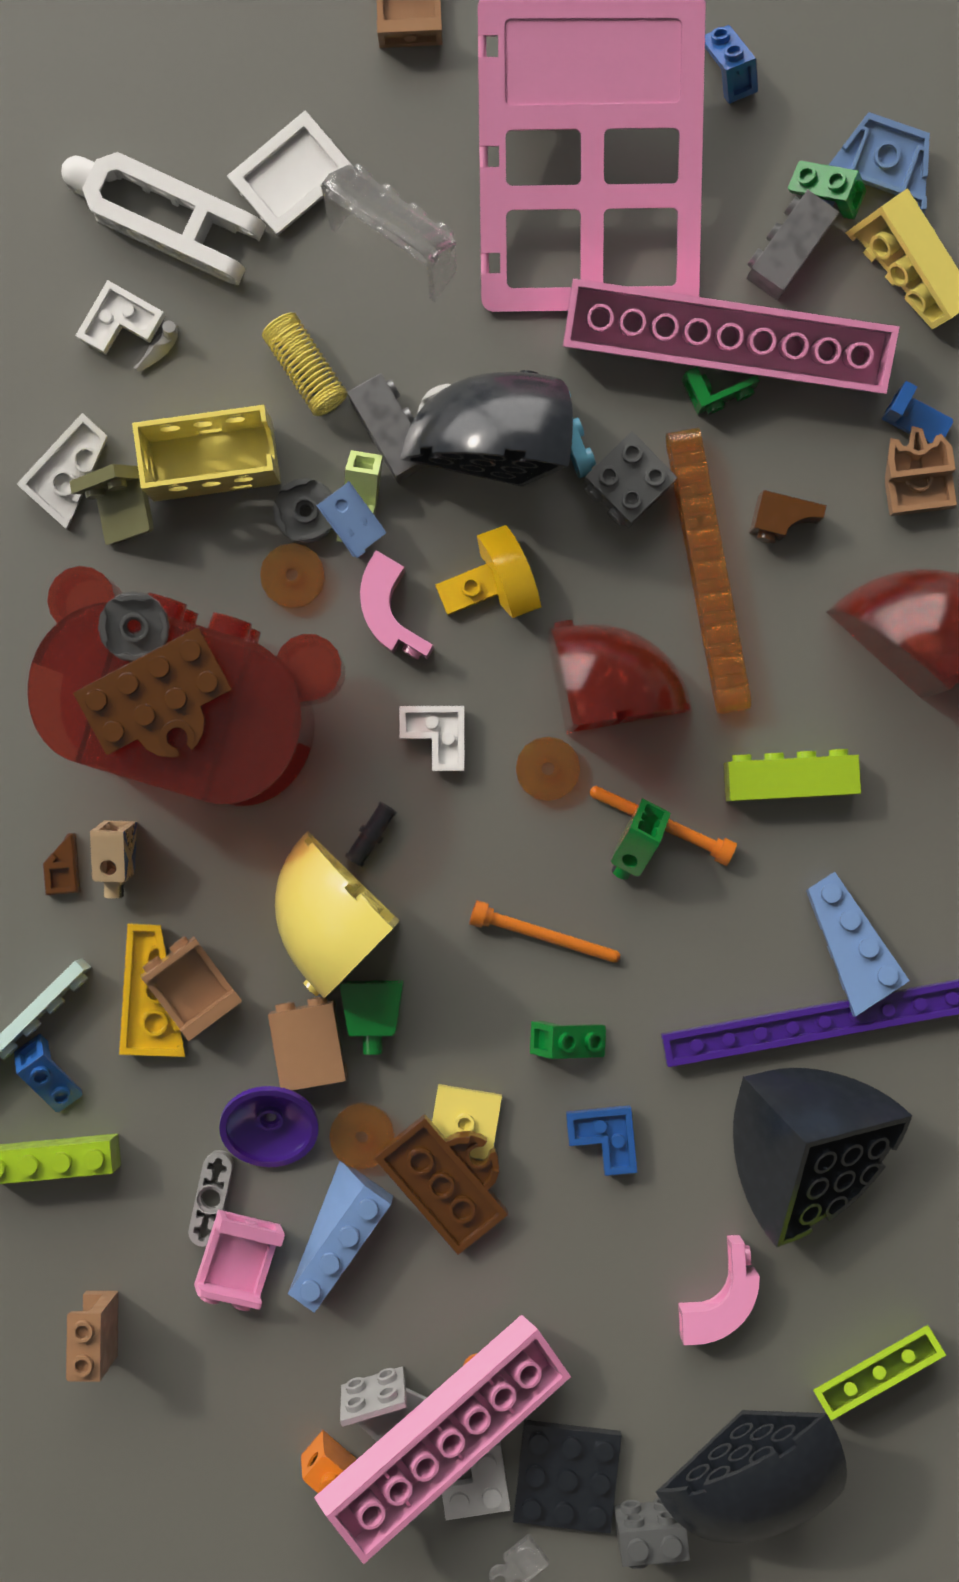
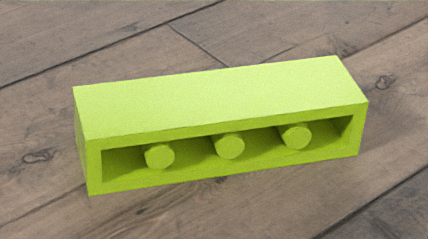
[723,749,861,801]
[0,1133,121,1184]
[813,1325,946,1421]

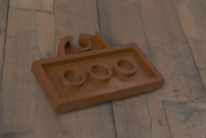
[73,627,233,757]
[374,1114,508,1255]

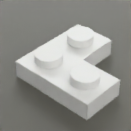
[75,280,166,355]
[399,706,465,771]
[442,1441,510,1520]

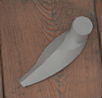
[134,320,178,371]

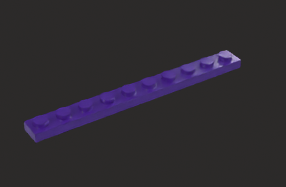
[661,979,959,1067]

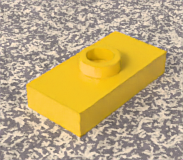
[435,564,498,616]

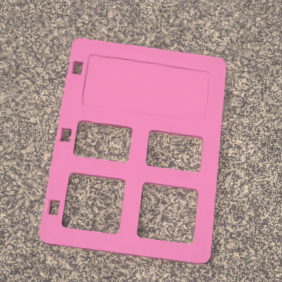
[478,0,706,312]

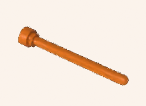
[590,786,737,866]
[469,900,621,963]

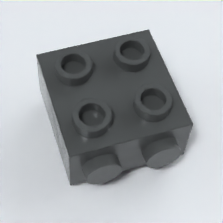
[583,431,678,528]
[614,1498,690,1569]

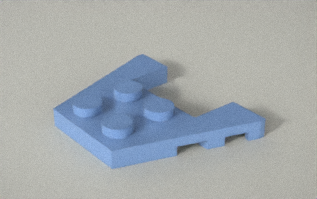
[822,112,930,215]

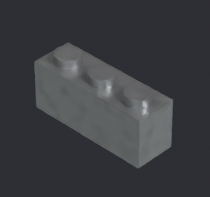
[746,189,839,301]
[347,373,427,483]

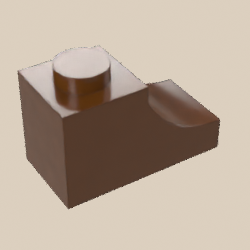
[749,490,827,543]

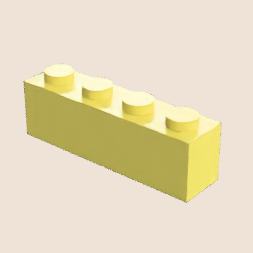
[845,188,959,329]

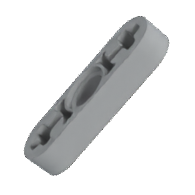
[188,1150,234,1247]

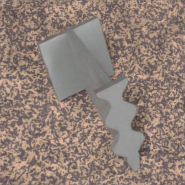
[340,1366,427,1442]

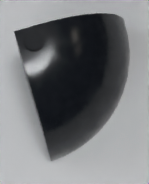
[401,370,573,487]
[733,1068,913,1247]
[656,1410,847,1543]

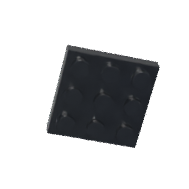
[513,1420,622,1534]

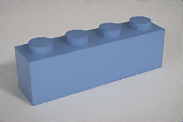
[288,1159,393,1313]

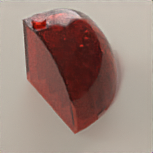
[827,569,959,698]
[548,620,693,734]

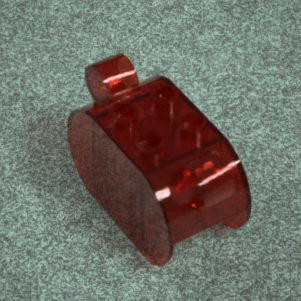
[27,566,346,806]

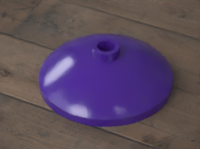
[219,1086,319,1167]

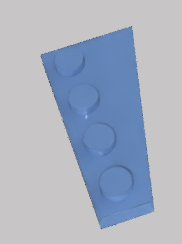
[806,872,910,1017]

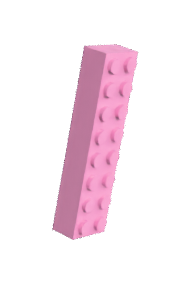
[314,1315,571,1564]

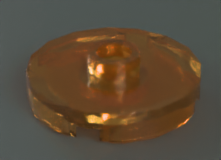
[260,543,325,609]
[515,736,580,801]
[329,1102,395,1169]

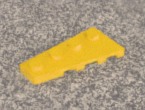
[119,923,185,1057]

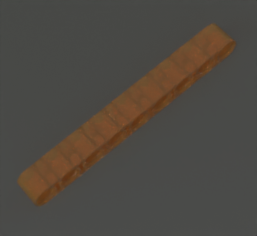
[666,427,751,715]

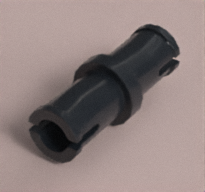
[345,801,397,867]

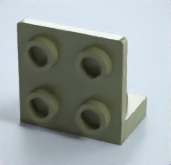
[69,464,154,545]

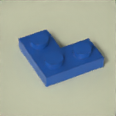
[566,1105,638,1176]

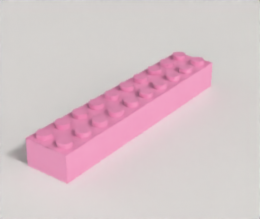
[563,279,900,394]

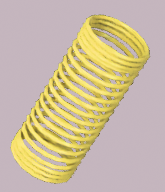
[262,312,348,416]

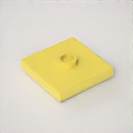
[432,1084,502,1159]

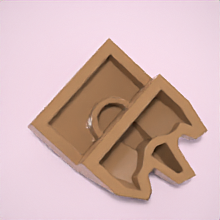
[885,426,957,516]

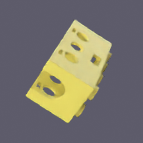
[132,405,281,502]

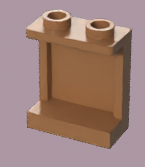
[376,0,443,48]
[140,936,242,1042]
[268,996,348,1091]
[66,1291,118,1382]

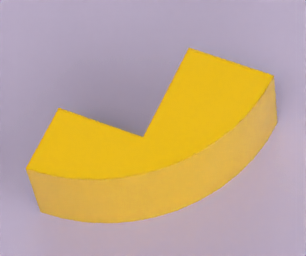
[477,525,542,618]

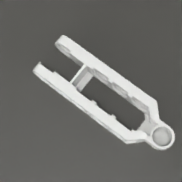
[61,152,266,285]

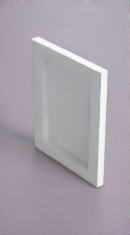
[227,110,355,236]

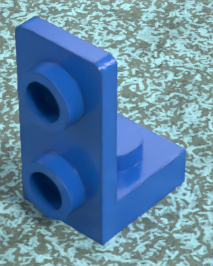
[705,25,758,104]
[881,381,953,444]
[14,1034,83,1112]

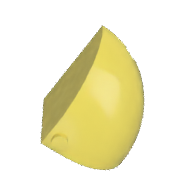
[275,831,400,998]

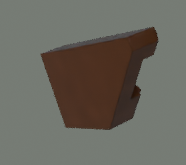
[43,833,81,896]

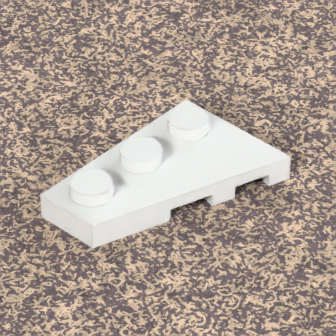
[17,413,108,530]

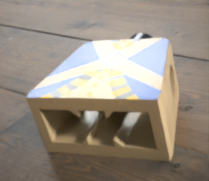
[90,820,137,898]

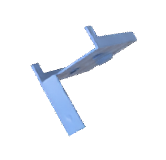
[316,481,387,558]

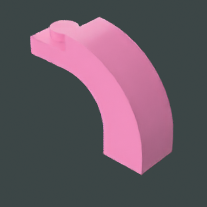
[360,550,434,660]
[678,1235,760,1345]

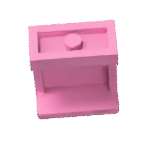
[194,1209,285,1311]

